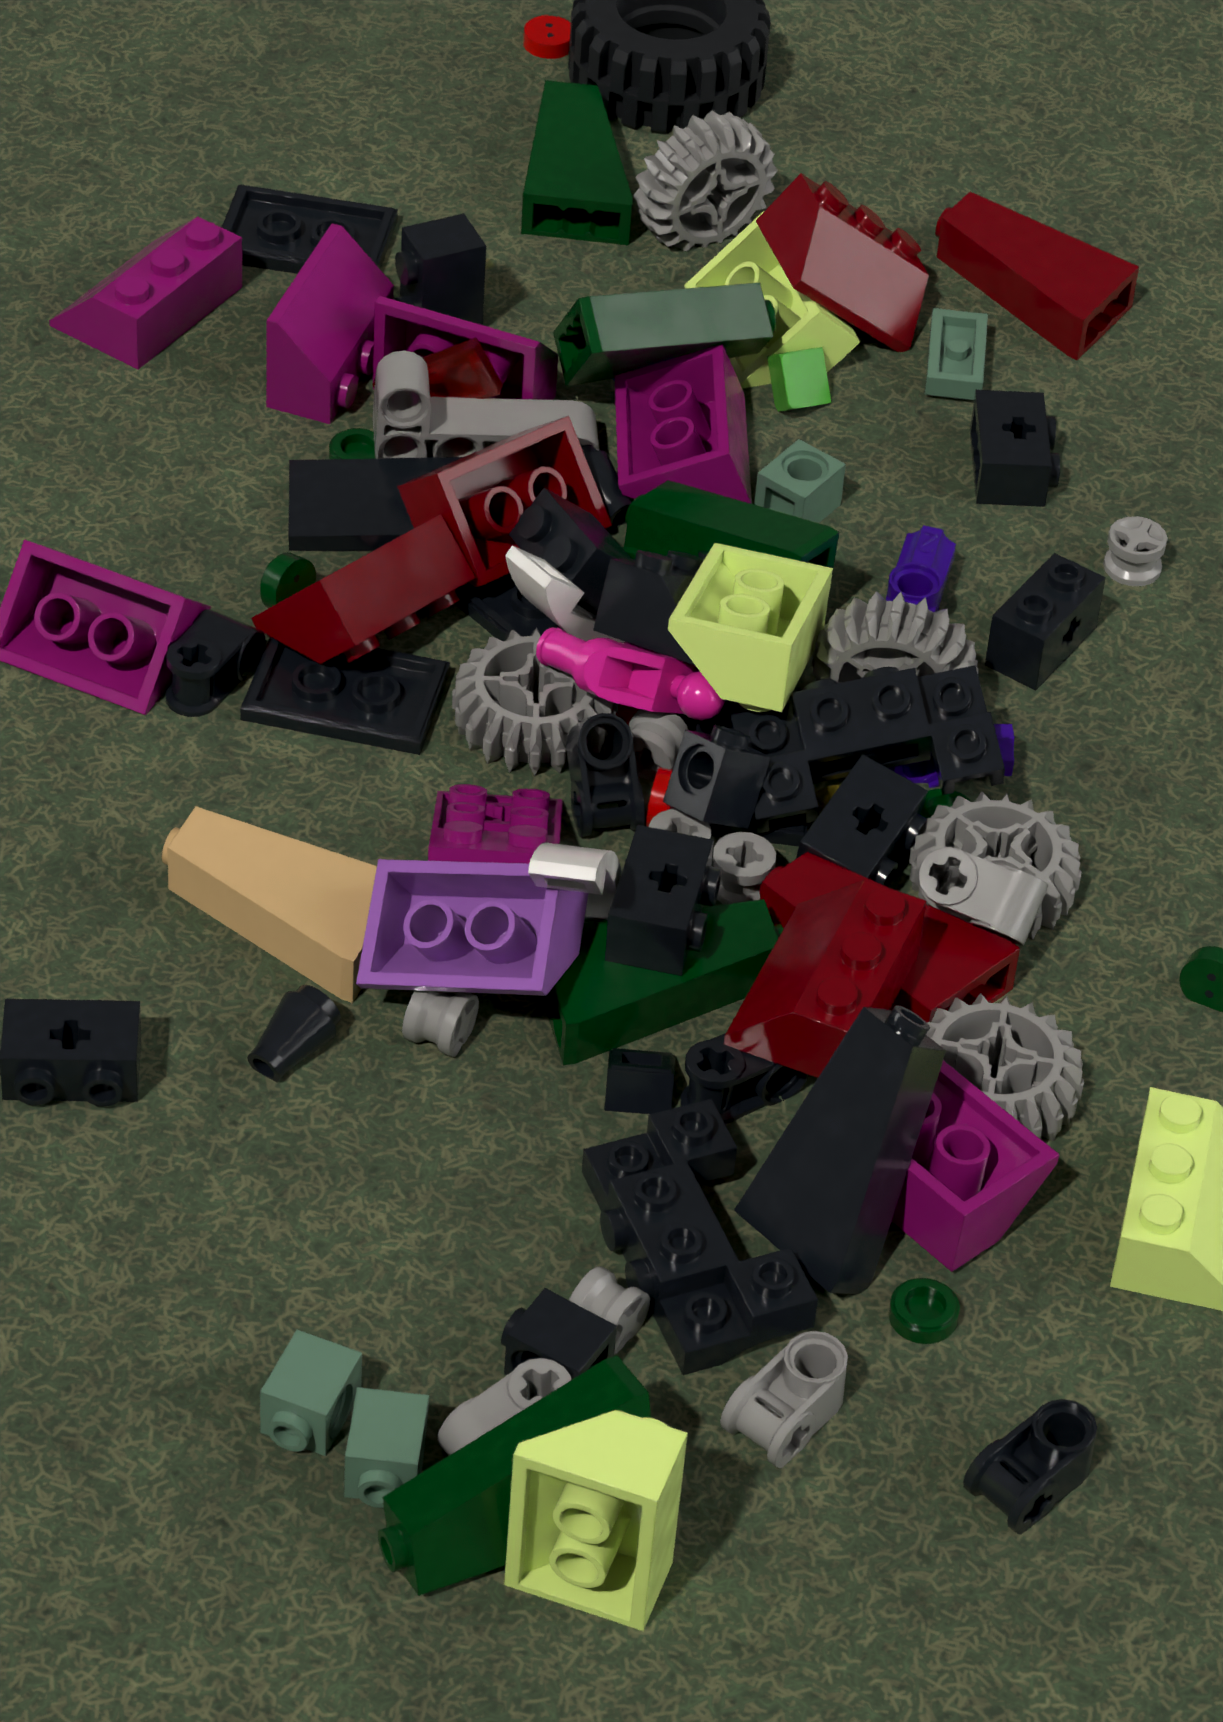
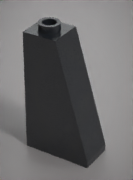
[734,1005,946,1294]

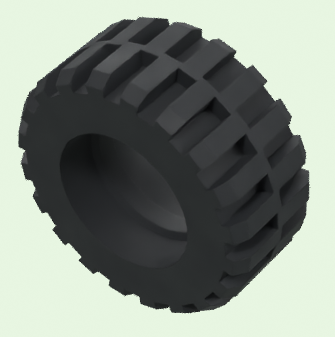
[568,0,771,134]

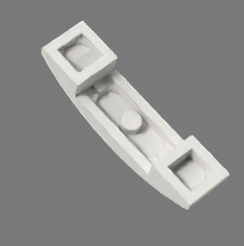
[505,545,625,643]
[528,843,622,923]

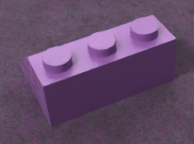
[356,859,589,996]

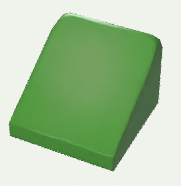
[767,347,831,412]

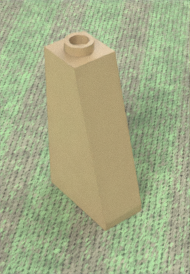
[162,806,377,1003]

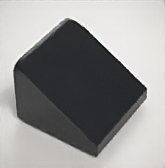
[604,1048,675,1114]

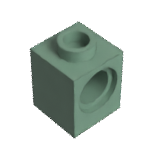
[754,439,846,523]
[260,1330,362,1456]
[344,1387,429,1508]

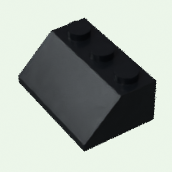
[593,550,709,665]

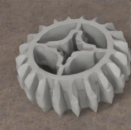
[633,111,778,251]
[812,591,979,683]
[452,627,619,776]
[909,791,1082,939]
[926,993,1084,1141]

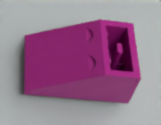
[428,784,562,864]

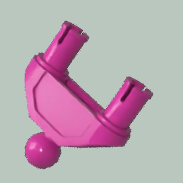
[536,627,725,721]

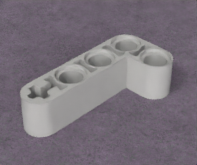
[373,351,600,458]

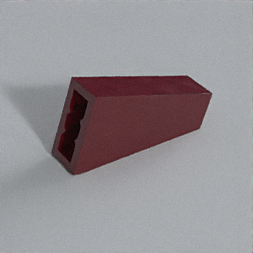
[935,192,1139,360]
[759,852,1020,1022]

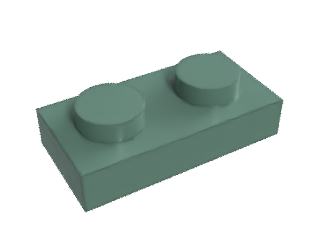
[925,308,988,400]

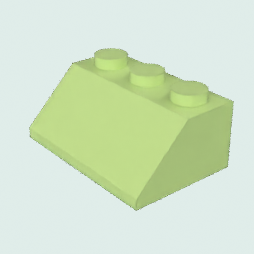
[684,211,860,388]
[668,543,833,712]
[1110,1087,1223,1311]
[504,1410,688,1631]

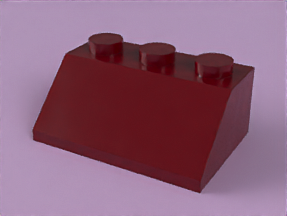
[756,173,929,353]
[397,416,612,588]
[251,514,476,664]
[724,880,926,1078]

